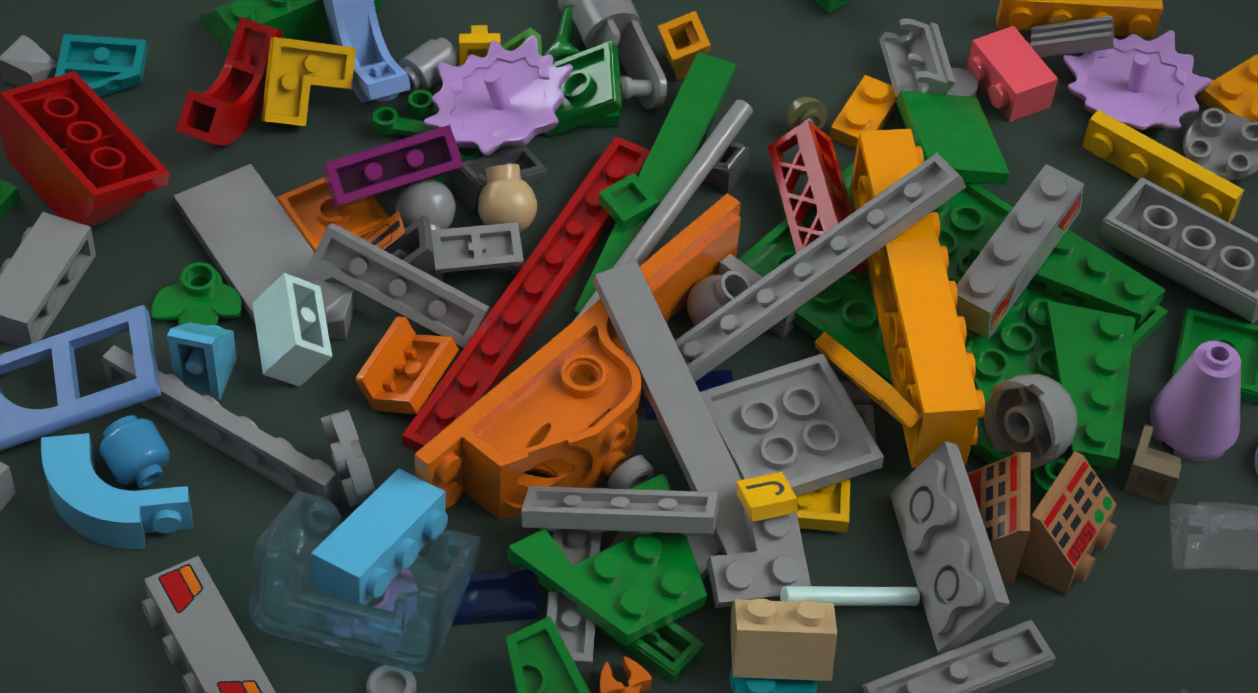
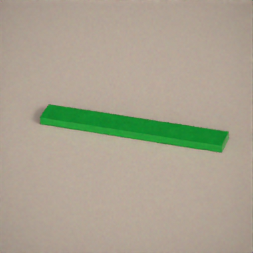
[574,52,737,319]

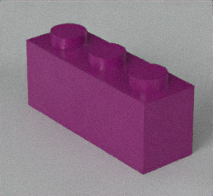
[321,125,463,210]

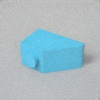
[167,322,237,401]

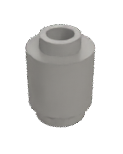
[398,38,459,92]

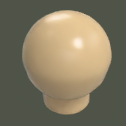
[478,164,537,233]

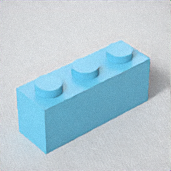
[311,468,448,612]

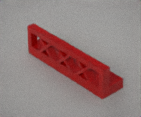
[767,119,869,276]

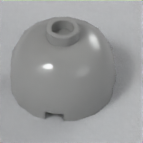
[983,374,1078,470]

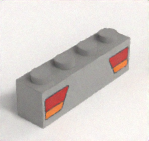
[956,164,1084,339]
[141,555,276,693]

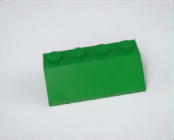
[200,0,381,55]

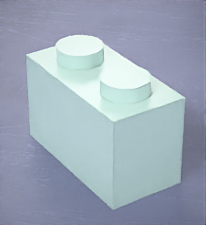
[252,273,332,387]

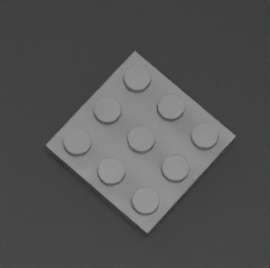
[700,353,884,496]

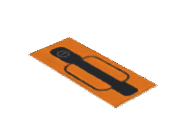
[363,210,406,250]

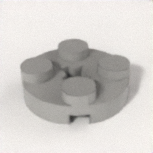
[320,410,376,507]

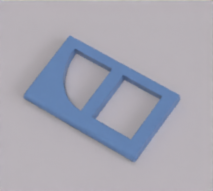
[0,305,161,451]

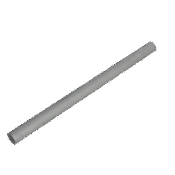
[574,100,753,321]

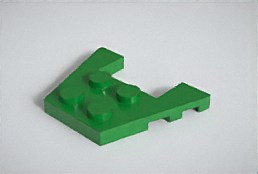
[507,473,707,646]

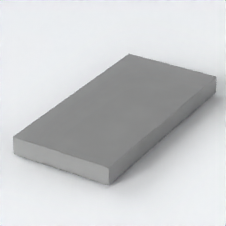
[173,164,332,322]

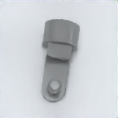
[572,0,667,109]

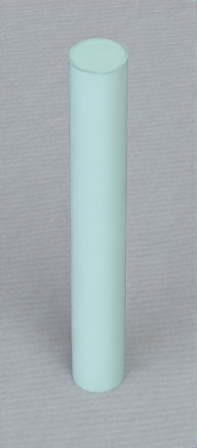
[780,586,920,606]

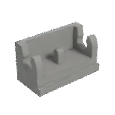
[879,18,956,98]
[431,222,524,281]

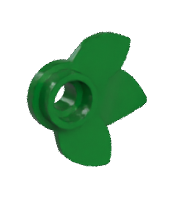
[151,262,242,326]

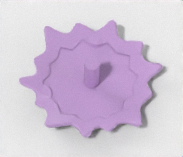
[1063,30,1212,131]
[423,35,573,155]

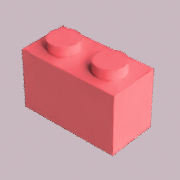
[966,26,1058,122]

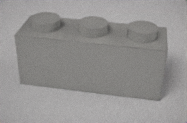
[0,212,96,347]

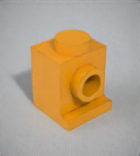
[658,11,712,81]

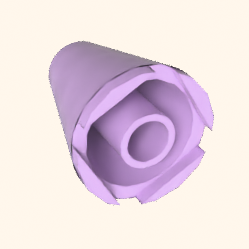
[1149,341,1241,462]

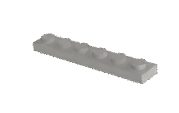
[102,345,338,513]

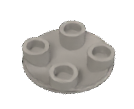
[1183,108,1258,181]

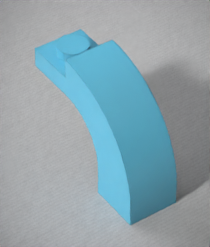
[41,433,193,549]

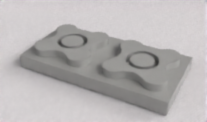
[889,441,1010,654]

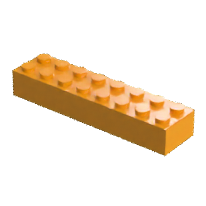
[850,129,985,468]

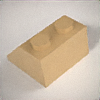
[730,598,837,681]

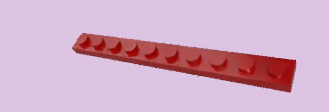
[402,136,651,452]

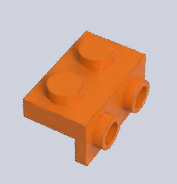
[356,317,459,414]

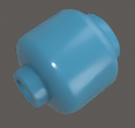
[99,415,170,488]

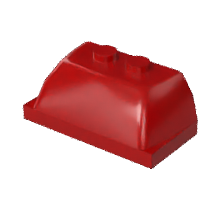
[0,71,170,229]

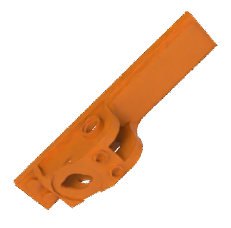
[414,193,741,520]

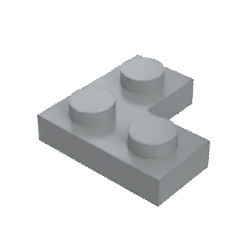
[707,511,811,608]

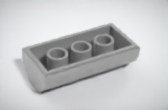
[1098,177,1258,323]

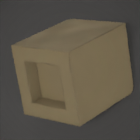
[1124,424,1182,505]

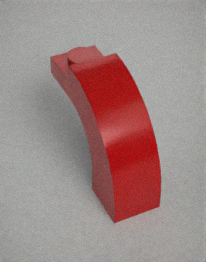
[175,17,283,146]

